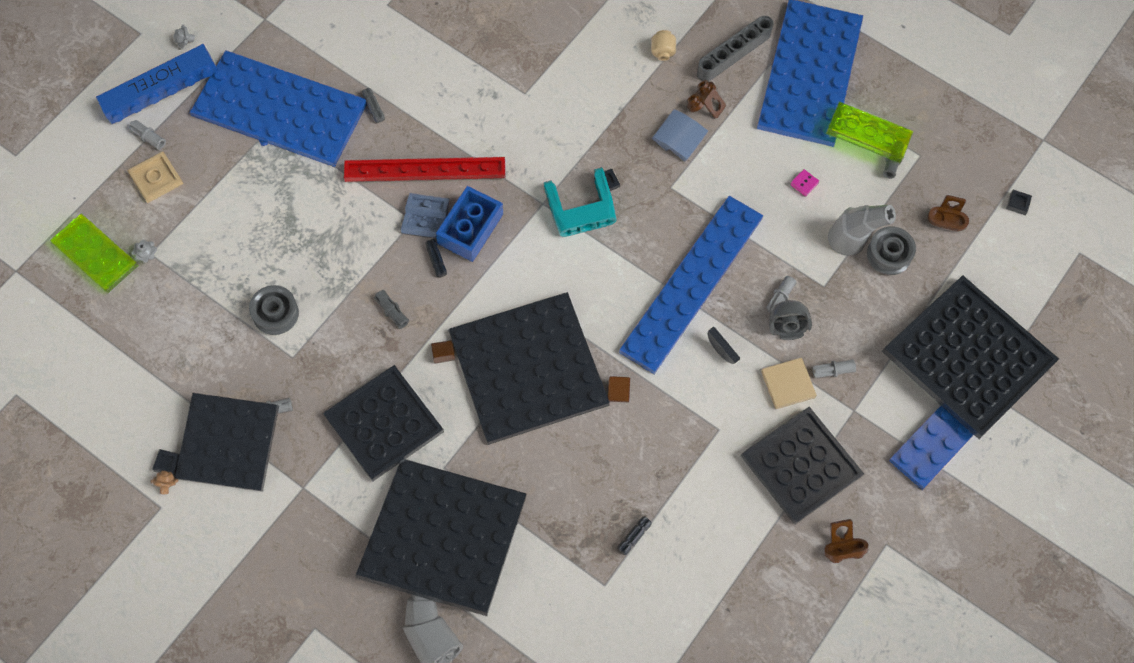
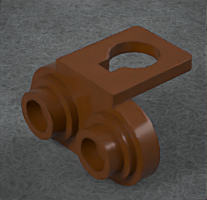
[687,80,726,119]
[928,195,969,231]
[824,519,869,563]

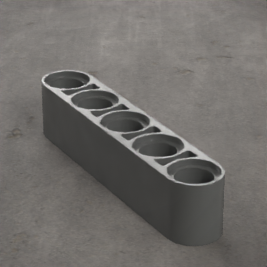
[697,16,774,81]

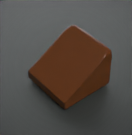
[431,340,455,364]
[608,376,630,403]

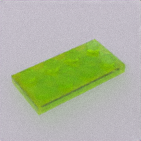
[826,102,913,163]
[50,213,139,294]

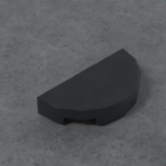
[707,326,740,364]

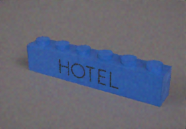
[96,43,218,124]

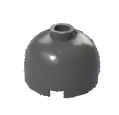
[769,300,812,340]

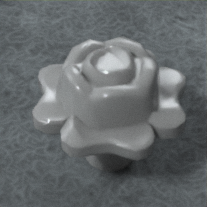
[174,25,195,49]
[131,240,157,263]

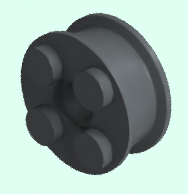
[867,226,916,275]
[249,285,299,335]

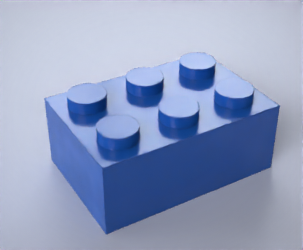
[436,186,503,262]

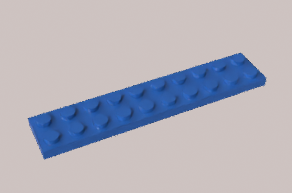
[619,195,764,375]

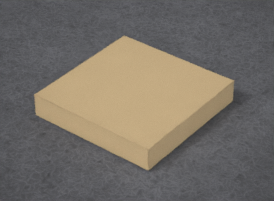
[127,151,183,203]
[761,358,817,409]

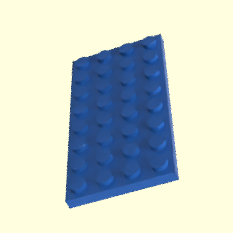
[757,0,864,147]
[190,50,367,167]

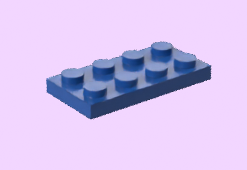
[889,406,973,490]

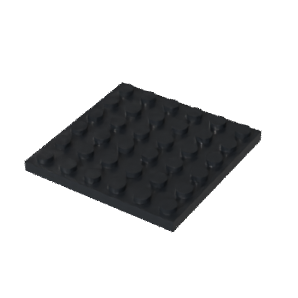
[882,275,1059,439]
[449,292,610,445]
[356,459,527,616]

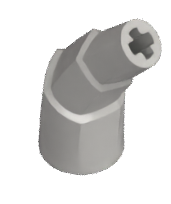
[828,205,896,256]
[403,594,463,663]

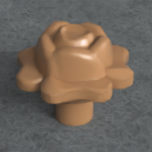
[150,471,178,495]

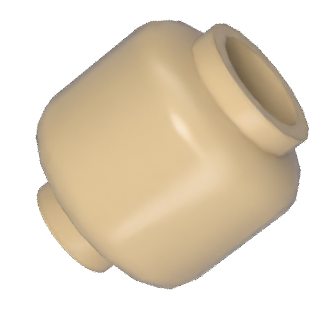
[651,30,676,61]

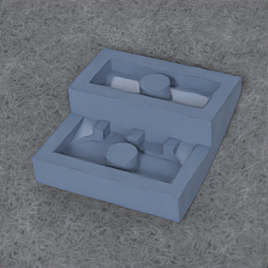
[651,109,708,162]
[401,193,449,238]

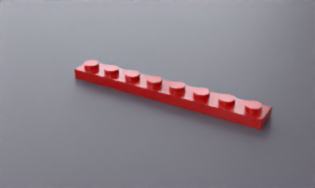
[344,157,506,182]

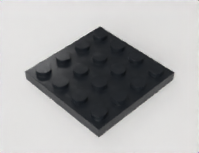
[323,365,444,482]
[175,393,279,492]
[741,406,864,525]

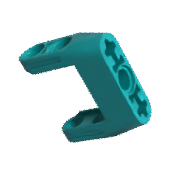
[543,167,617,237]

